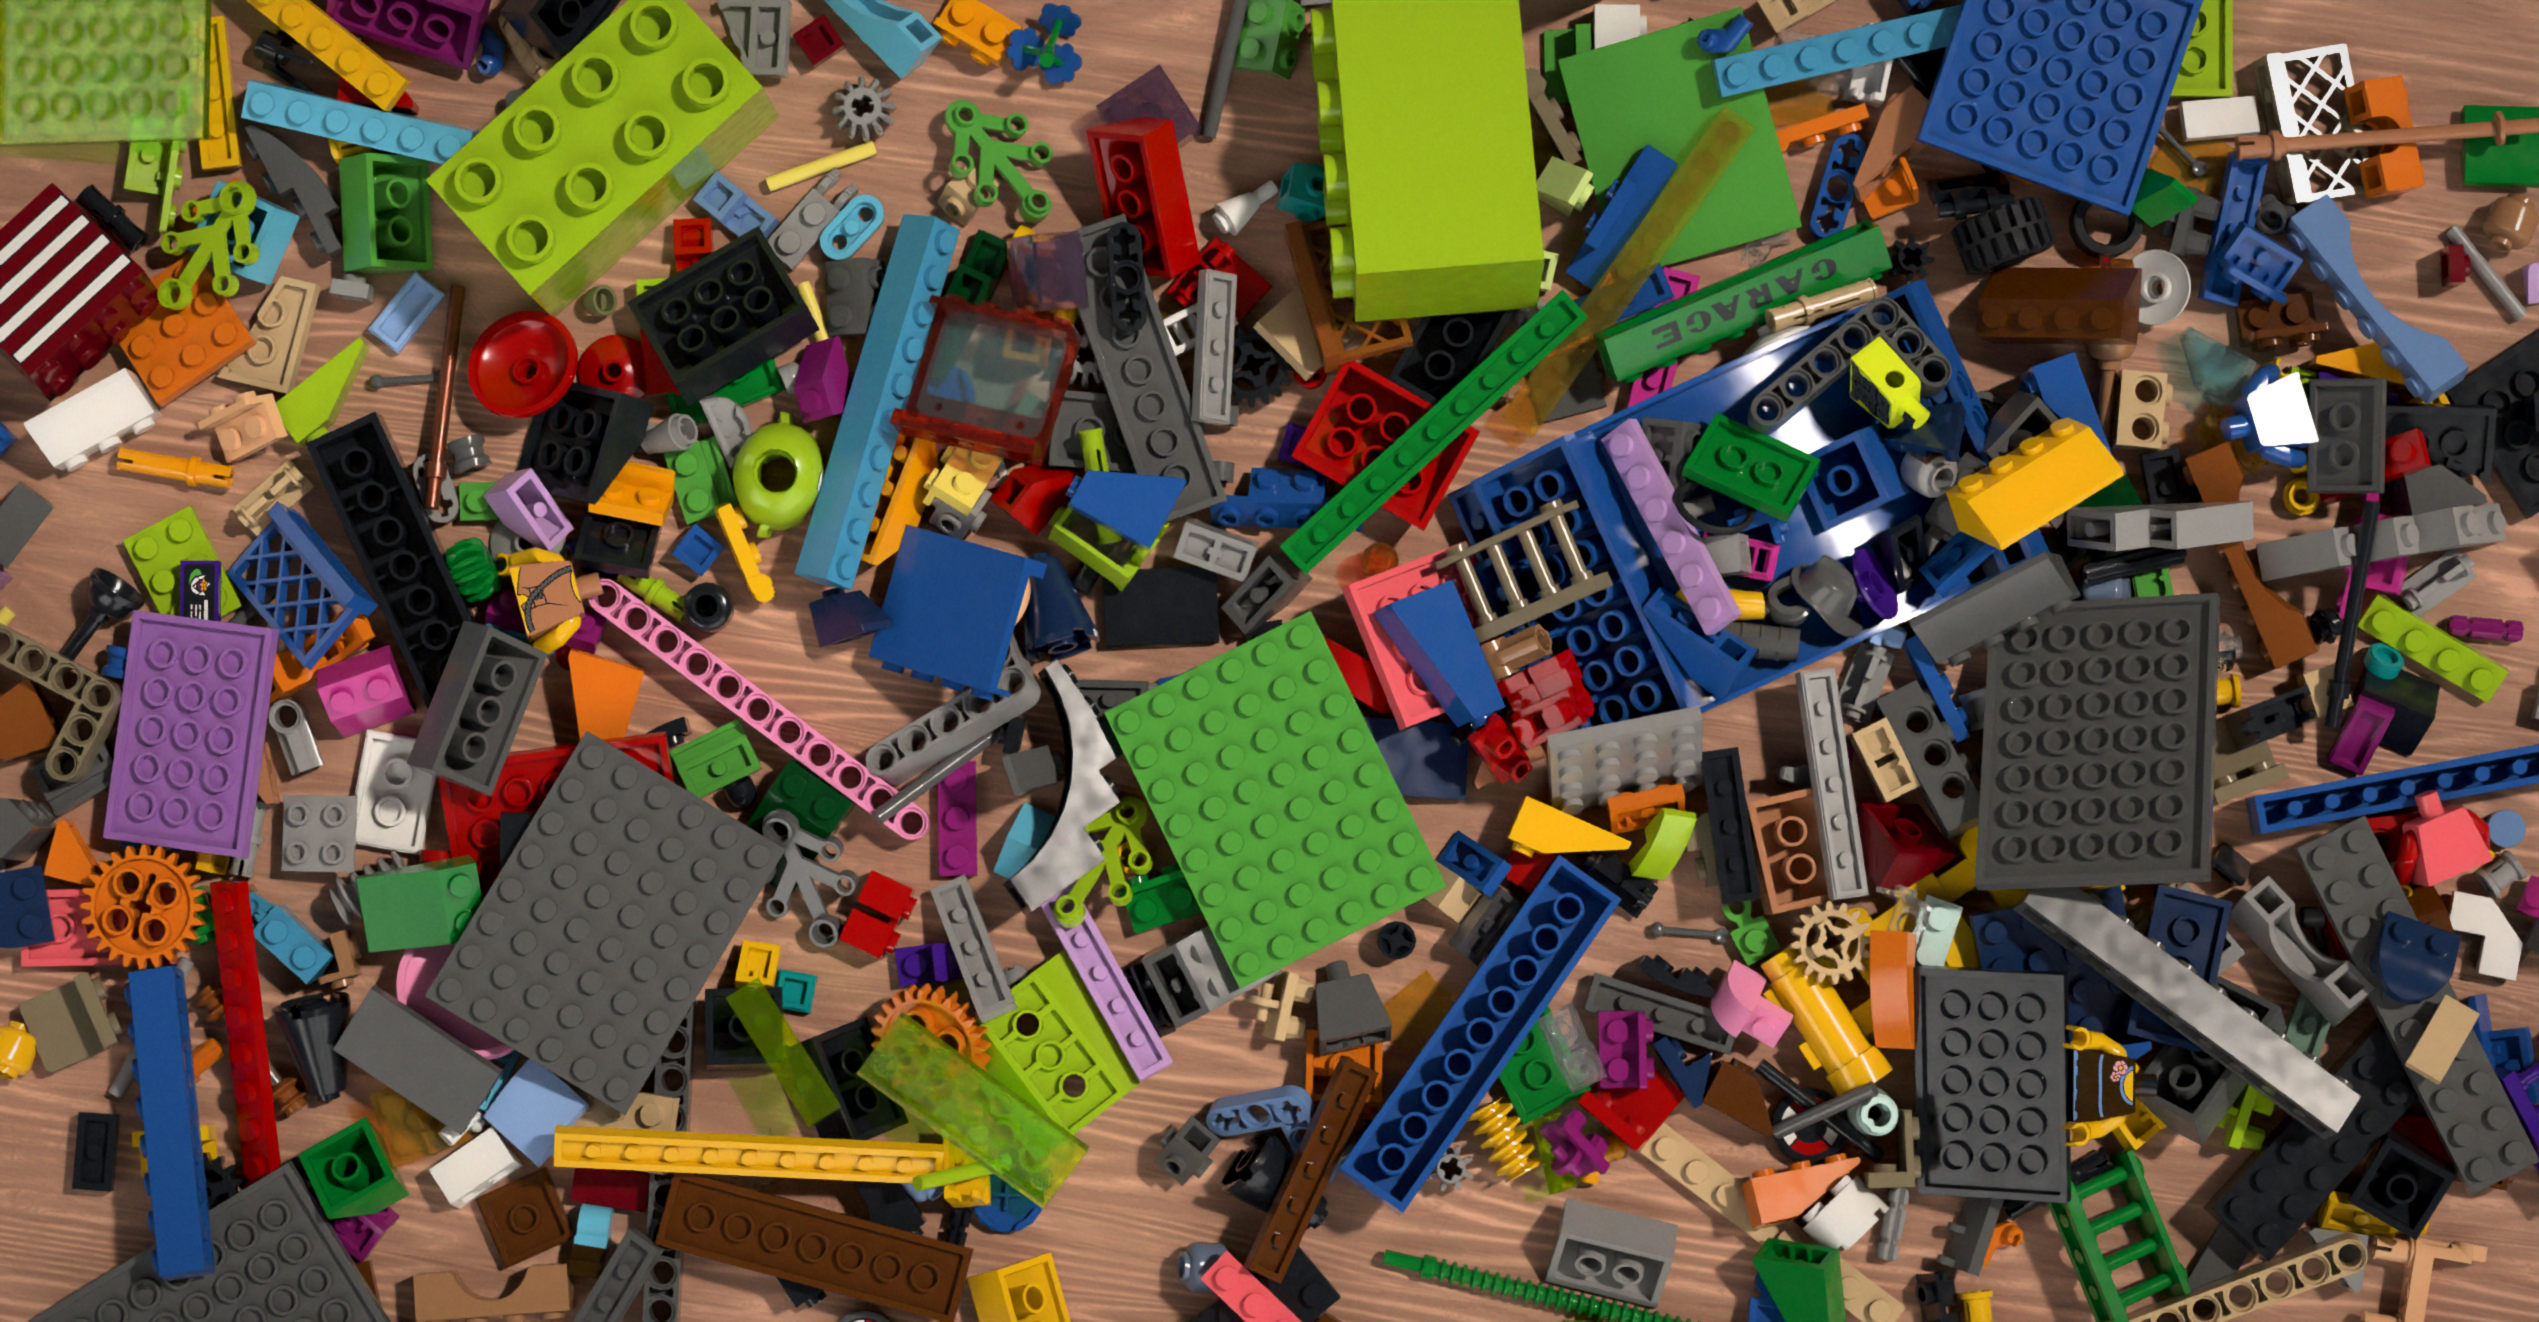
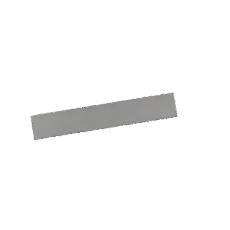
[1795,668,1869,901]

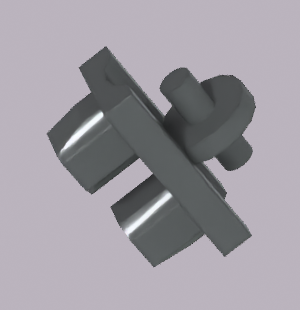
[2160,186,2221,259]

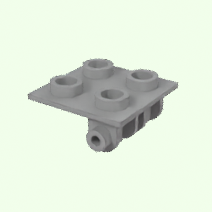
[281,795,358,873]

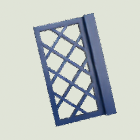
[226,502,378,670]

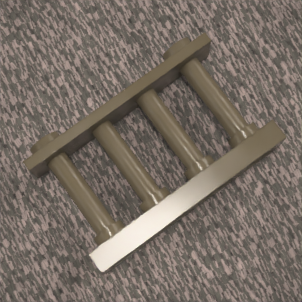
[1435,498,1613,644]

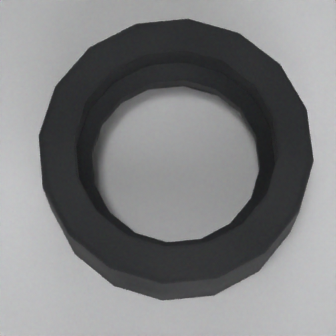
[2069,200,2144,259]

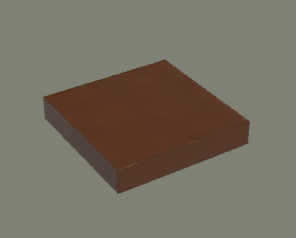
[475,1167,576,1269]

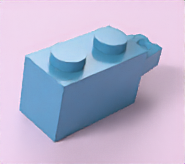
[249,891,336,984]

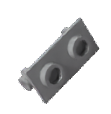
[2398,548,2477,617]
[1839,641,1895,725]

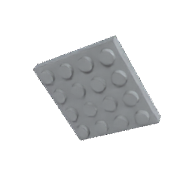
[1547,706,1703,815]

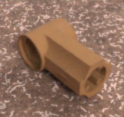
[1481,624,1553,682]

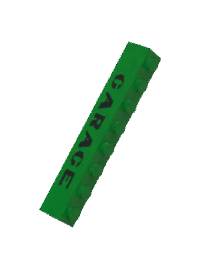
[1593,220,1893,383]

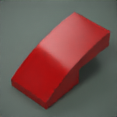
[673,217,714,273]

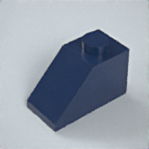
[809,588,894,648]

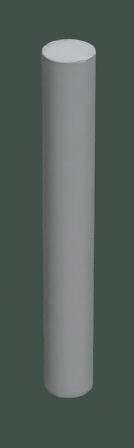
[2445,224,2528,322]

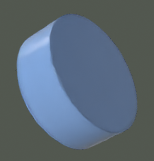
[2486,810,2526,848]

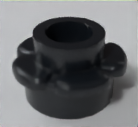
[2309,608,2342,644]

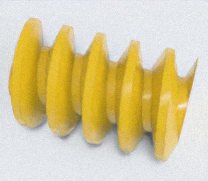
[1467,1096,1542,1183]

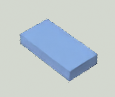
[368,271,447,354]

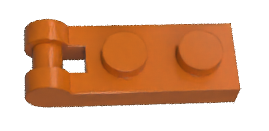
[1776,103,1869,155]

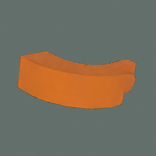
[269,609,375,706]

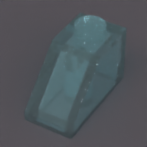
[2179,327,2257,408]

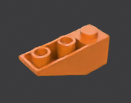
[1742,1153,1861,1230]

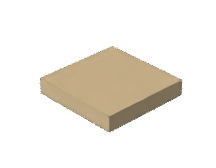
[1253,285,1357,381]

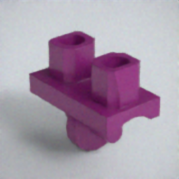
[1538,1108,1610,1178]

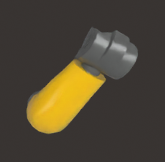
[1669,571,1811,628]

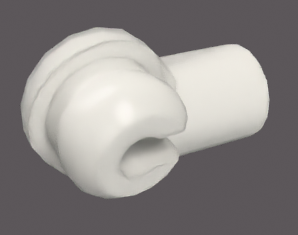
[439,1108,488,1146]

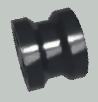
[1377,921,1416,959]

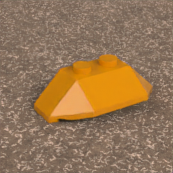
[861,414,940,566]

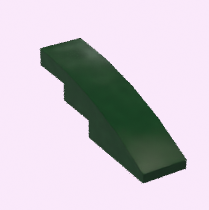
[918,229,1011,382]

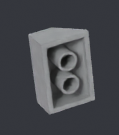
[1545,1198,1678,1308]

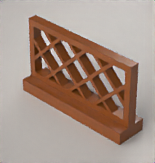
[1285,220,1413,374]

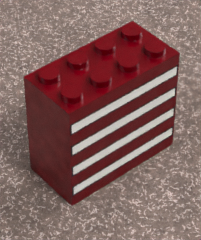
[0,183,159,402]

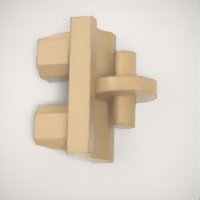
[1248,971,1314,1042]

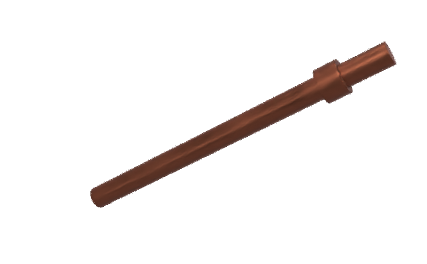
[423,285,466,510]

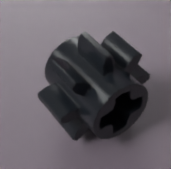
[1889,235,1935,284]

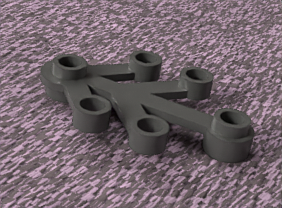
[762,809,859,948]

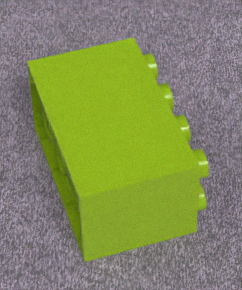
[426,0,779,317]
[1310,0,1544,322]

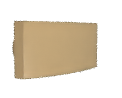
[2404,995,2480,1085]

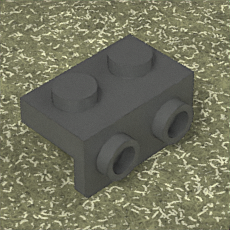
[825,257,886,338]

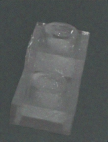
[1537,1003,1607,1093]

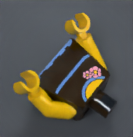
[2062,1025,2157,1146]

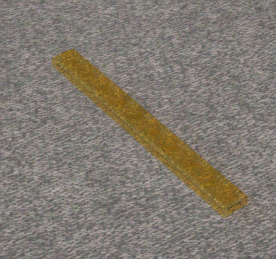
[1502,106,1756,438]

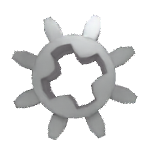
[1428,1145,1473,1191]

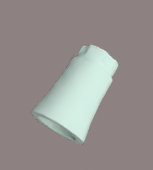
[1845,1087,1899,1139]

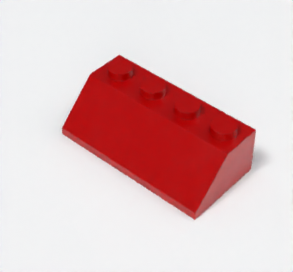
[1086,117,1200,279]

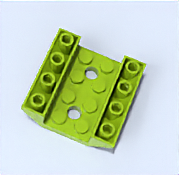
[951,950,1143,1162]

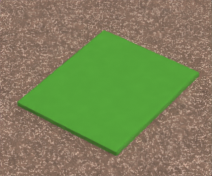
[1558,7,1802,279]

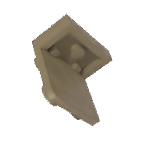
[20,972,123,1073]

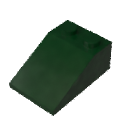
[746,759,856,897]

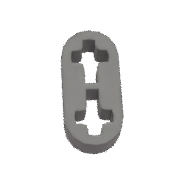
[413,453,460,524]

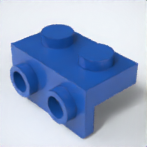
[2215,221,2304,305]

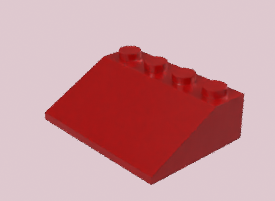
[1291,361,1480,531]

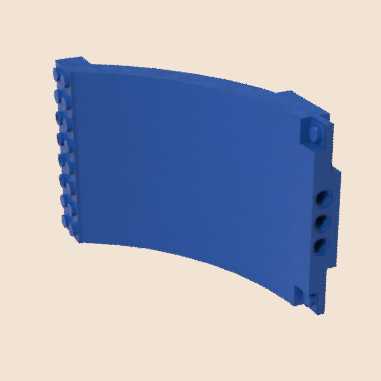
[1448,279,2049,731]

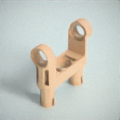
[2359,1235,2488,1322]

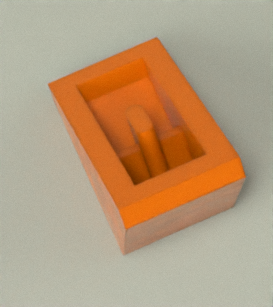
[43,818,103,887]

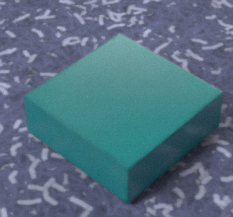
[776,969,818,1013]

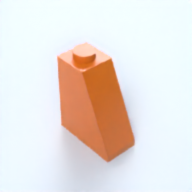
[568,648,645,740]

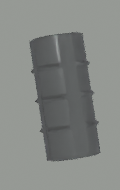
[1724,621,1801,663]

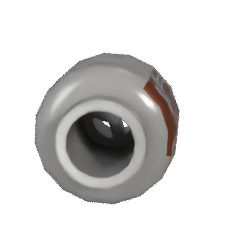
[1900,451,1958,498]

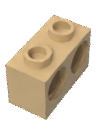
[2111,369,2173,452]
[1847,717,1921,803]

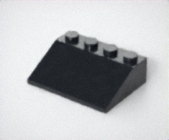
[627,226,820,406]

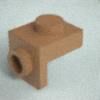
[318,930,363,990]

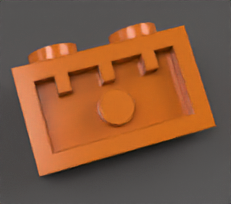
[1605,783,1686,834]

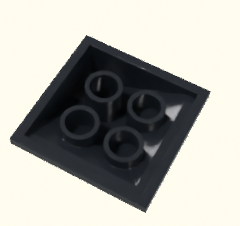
[517,382,654,505]

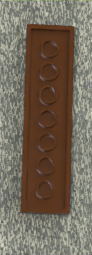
[655,1172,974,1322]

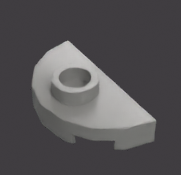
[699,395,753,468]

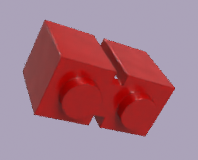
[839,870,918,959]

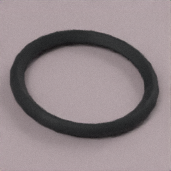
[1675,480,1755,535]

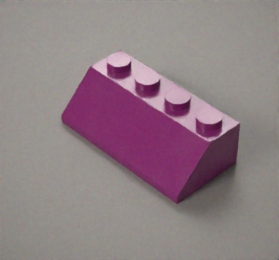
[326,0,491,71]

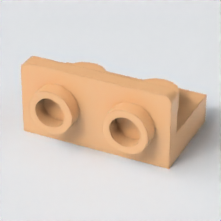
[197,391,287,463]

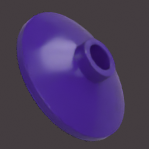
[1852,548,1898,620]

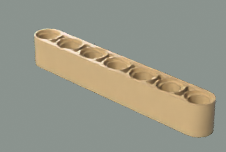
[2127,1233,2368,1322]

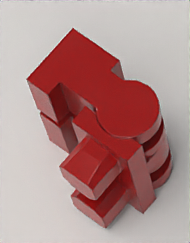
[1496,648,1594,750]

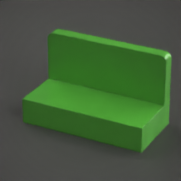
[1544,24,1591,106]

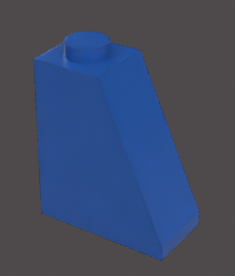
[1065,470,1187,551]

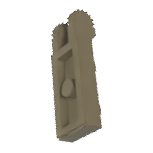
[1526,67,1583,165]

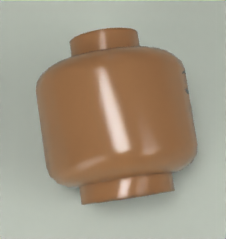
[2482,193,2539,252]

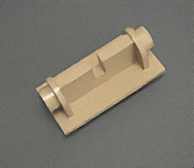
[232,459,315,537]

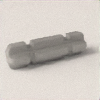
[1876,1187,1910,1261]

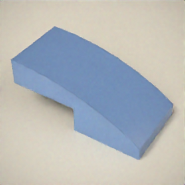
[692,170,780,239]

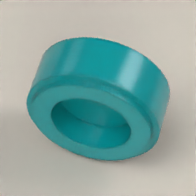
[2363,643,2404,680]

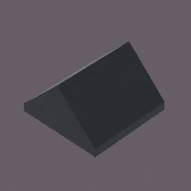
[2340,666,2440,755]

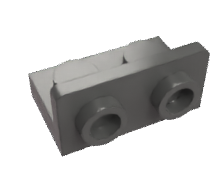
[1642,417,1702,500]

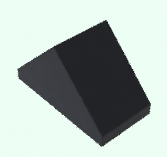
[1869,514,1928,594]

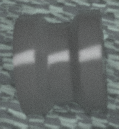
[447,434,492,474]

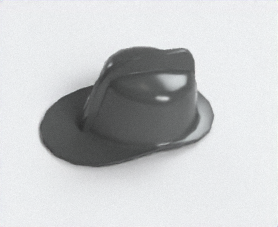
[1790,555,1863,638]

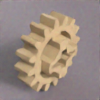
[1789,901,1870,985]

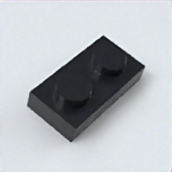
[72,1112,120,1192]

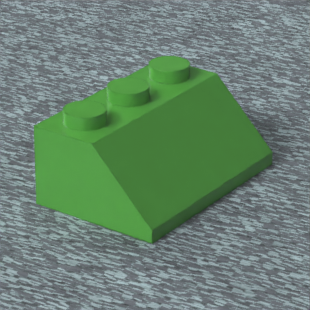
[339,153,433,274]

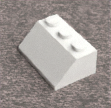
[23,368,162,472]

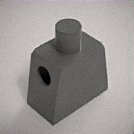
[1315,960,1392,1056]

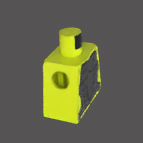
[1850,336,1930,429]

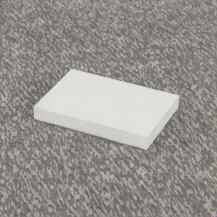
[355,729,438,855]

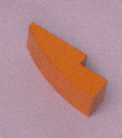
[1870,930,1917,1050]

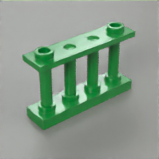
[2047,1150,2191,1322]

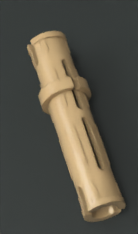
[1765,277,1878,333]

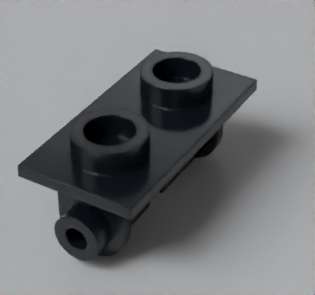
[1579,851,1658,919]
[1122,963,1176,1038]
[1916,1270,1960,1322]

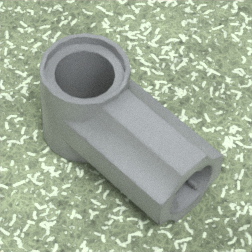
[268,699,324,776]

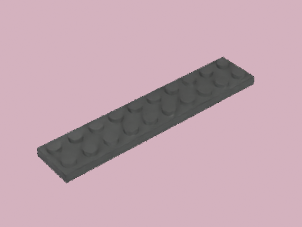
[2294,815,2539,1195]

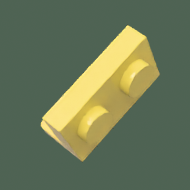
[922,433,1005,516]

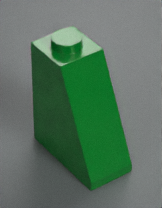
[1753,1238,1846,1322]

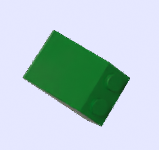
[355,854,482,952]

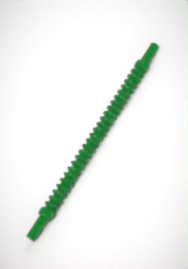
[1382,1249,1701,1322]

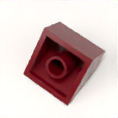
[1856,803,1957,889]

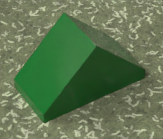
[2132,167,2199,227]

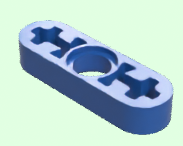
[1809,133,1866,240]

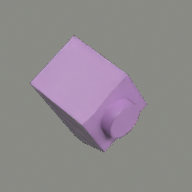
[483,468,574,551]

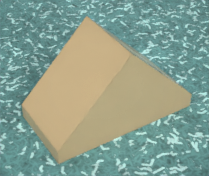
[1423,860,1483,925]

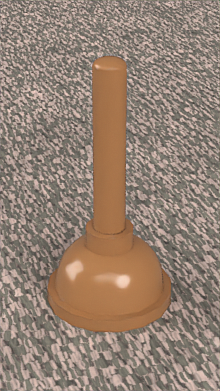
[2085,331,2142,450]

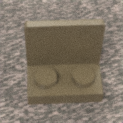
[2213,718,2289,805]
[1860,1109,1921,1188]

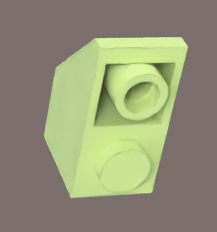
[1537,156,1595,217]

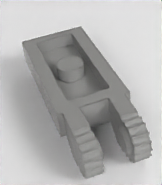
[767,168,860,271]

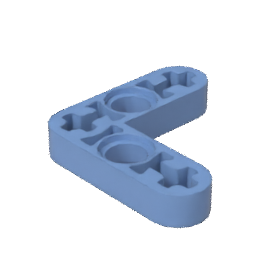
[1206,1085,1341,1183]

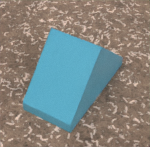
[993,802,1055,879]

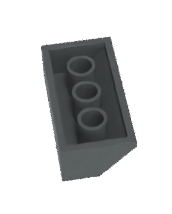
[1909,551,2081,667]
[407,621,548,796]
[2136,976,2287,1146]

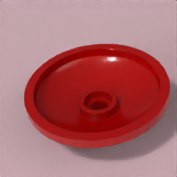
[467,310,578,419]

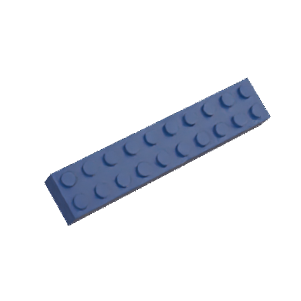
[1336,855,1622,1215]

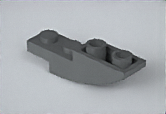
[245,124,343,259]

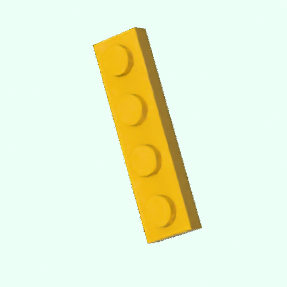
[186,16,242,171]

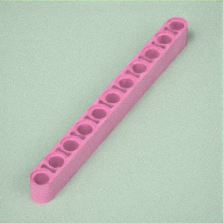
[588,579,931,841]

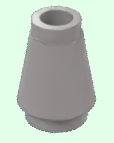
[641,413,698,455]

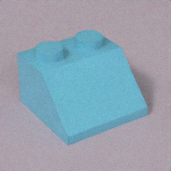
[187,180,300,285]

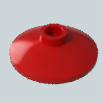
[578,335,647,400]

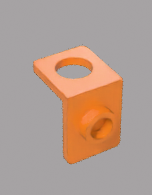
[1863,156,1919,220]

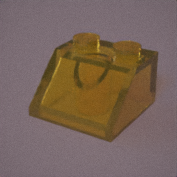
[369,1087,473,1167]

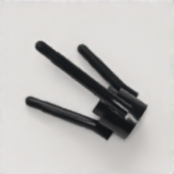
[254,30,317,94]

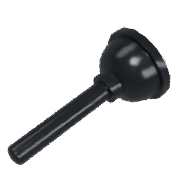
[60,567,145,661]

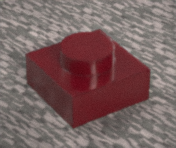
[793,14,846,68]
[2440,244,2471,288]

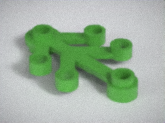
[944,100,1053,224]

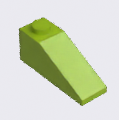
[276,337,370,447]

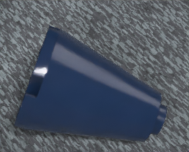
[1023,552,1100,662]

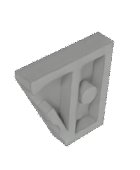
[717,0,792,78]

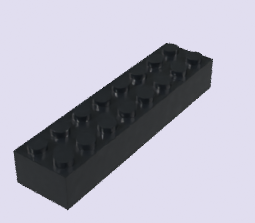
[306,411,478,709]
[2203,1016,2418,1262]

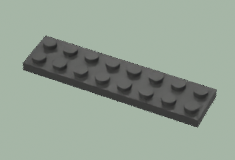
[1052,213,1227,523]

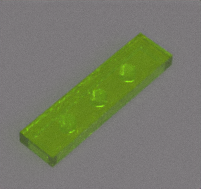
[726,977,841,1128]

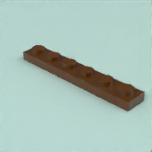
[1244,1055,1379,1284]

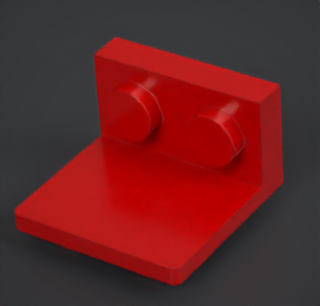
[1578,1068,1685,1154]

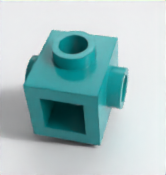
[1276,162,1325,222]

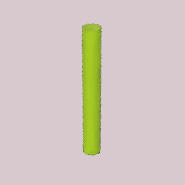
[913,1156,1011,1191]

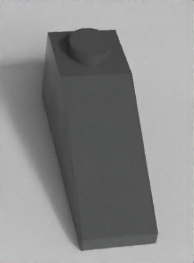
[1001,745,1065,797]

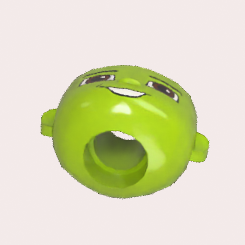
[732,411,824,539]

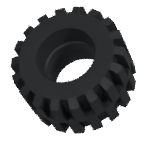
[1951,197,2057,275]

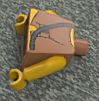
[495,547,604,655]

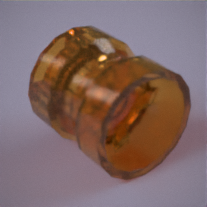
[1360,543,1399,578]

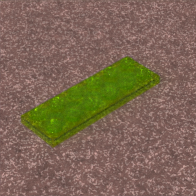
[856,1011,1089,1209]

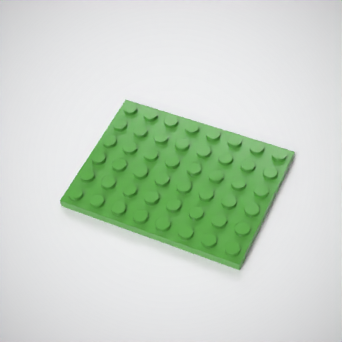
[1104,611,1447,989]

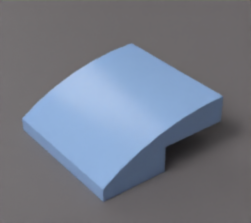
[484,1059,590,1167]

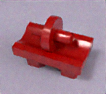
[1467,712,1533,785]

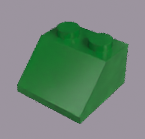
[298,1117,410,1219]

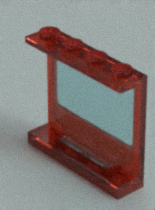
[890,294,1082,467]

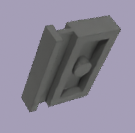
[29,733,114,817]

